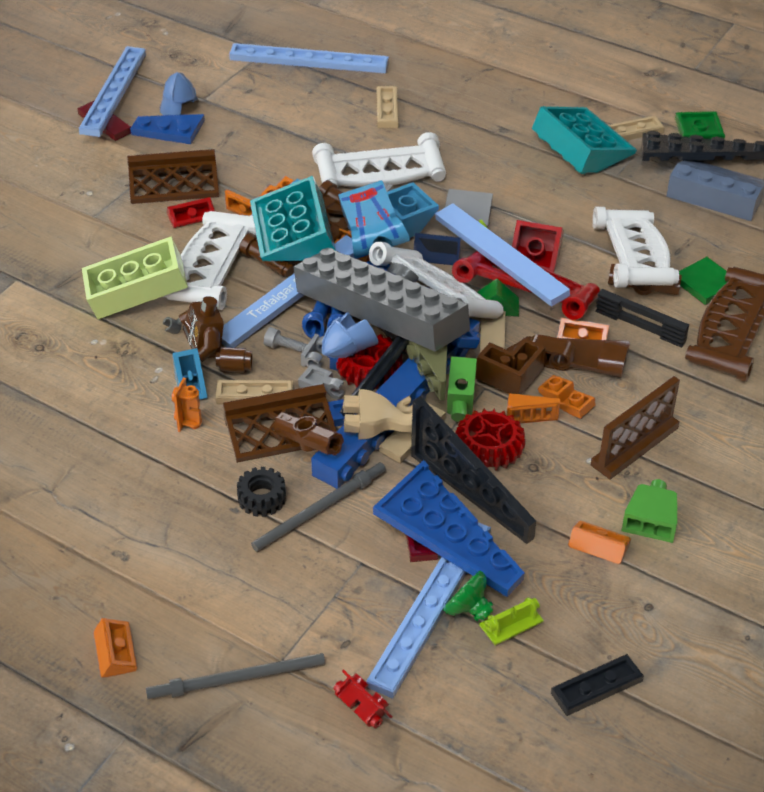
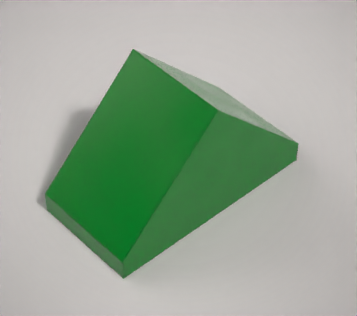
[477,279,519,317]

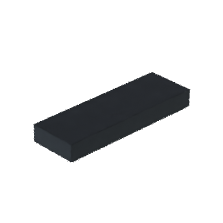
[551,654,644,716]

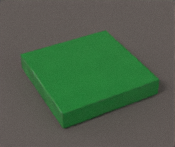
[675,111,725,139]
[679,257,728,305]

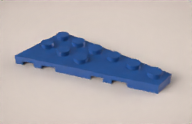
[373,460,525,597]

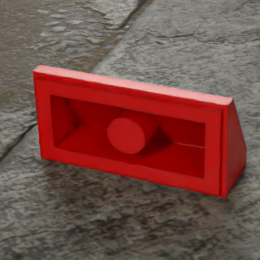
[167,197,215,228]

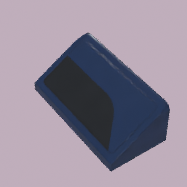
[413,233,461,265]

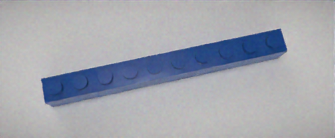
[311,317,481,489]

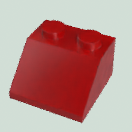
[512,220,564,273]

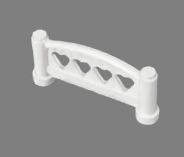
[312,132,446,187]
[593,207,679,288]
[163,211,256,310]
[369,242,503,319]

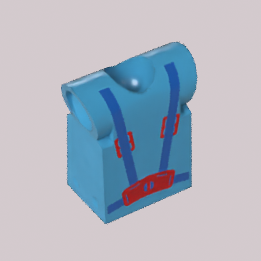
[338,180,410,259]

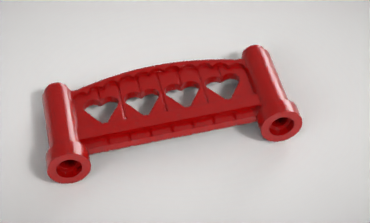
[452,251,600,320]

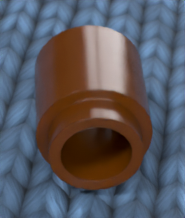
[216,347,253,373]

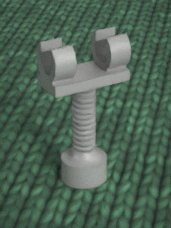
[264,327,324,367]

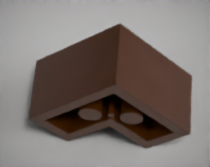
[476,338,546,395]

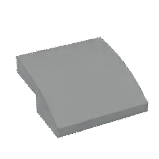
[445,189,493,227]

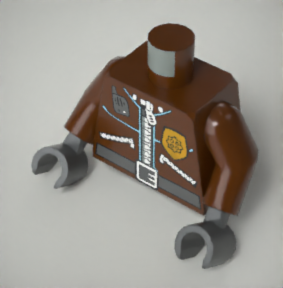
[163,296,224,362]

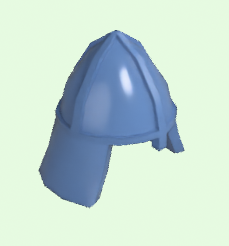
[160,72,198,115]
[322,312,379,358]

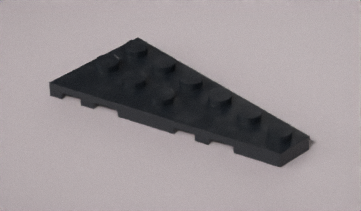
[642,131,764,161]
[411,396,536,544]

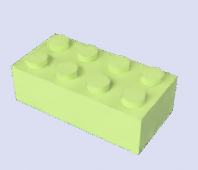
[82,237,188,319]

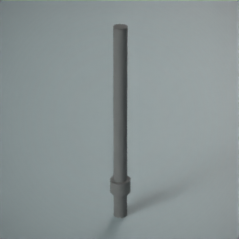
[251,462,386,552]
[146,653,325,699]

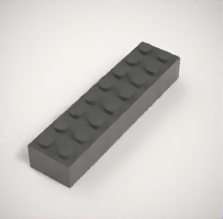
[293,248,470,352]

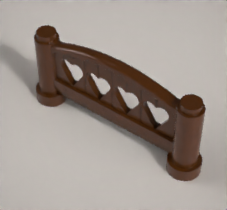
[239,180,349,278]
[685,267,764,382]

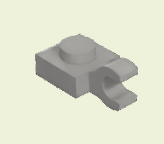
[298,364,345,400]

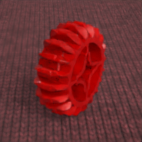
[336,334,403,390]
[455,408,526,470]

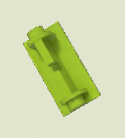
[479,597,544,645]

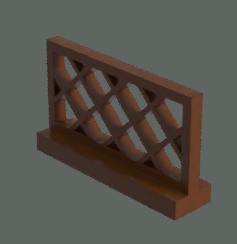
[127,149,219,204]
[590,376,680,480]
[223,384,337,463]

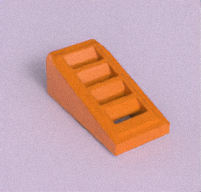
[507,393,560,423]

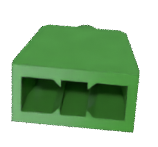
[447,356,477,422]
[621,479,677,543]

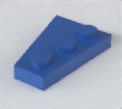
[131,114,205,144]

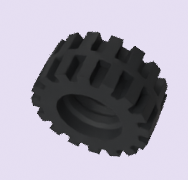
[237,467,286,517]

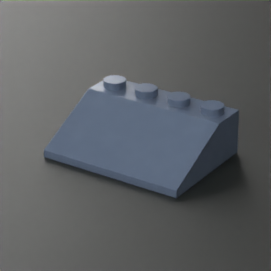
[666,160,764,221]

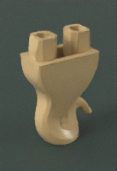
[343,389,413,439]

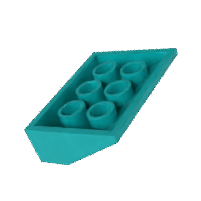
[532,106,637,174]
[250,175,336,261]

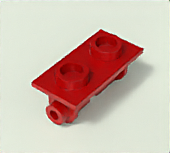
[333,669,393,728]

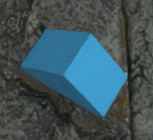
[172,348,208,399]

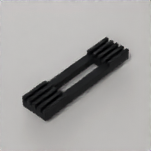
[595,289,689,348]

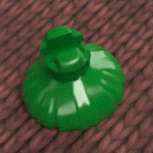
[443,571,494,621]

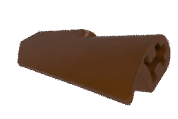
[507,334,630,378]

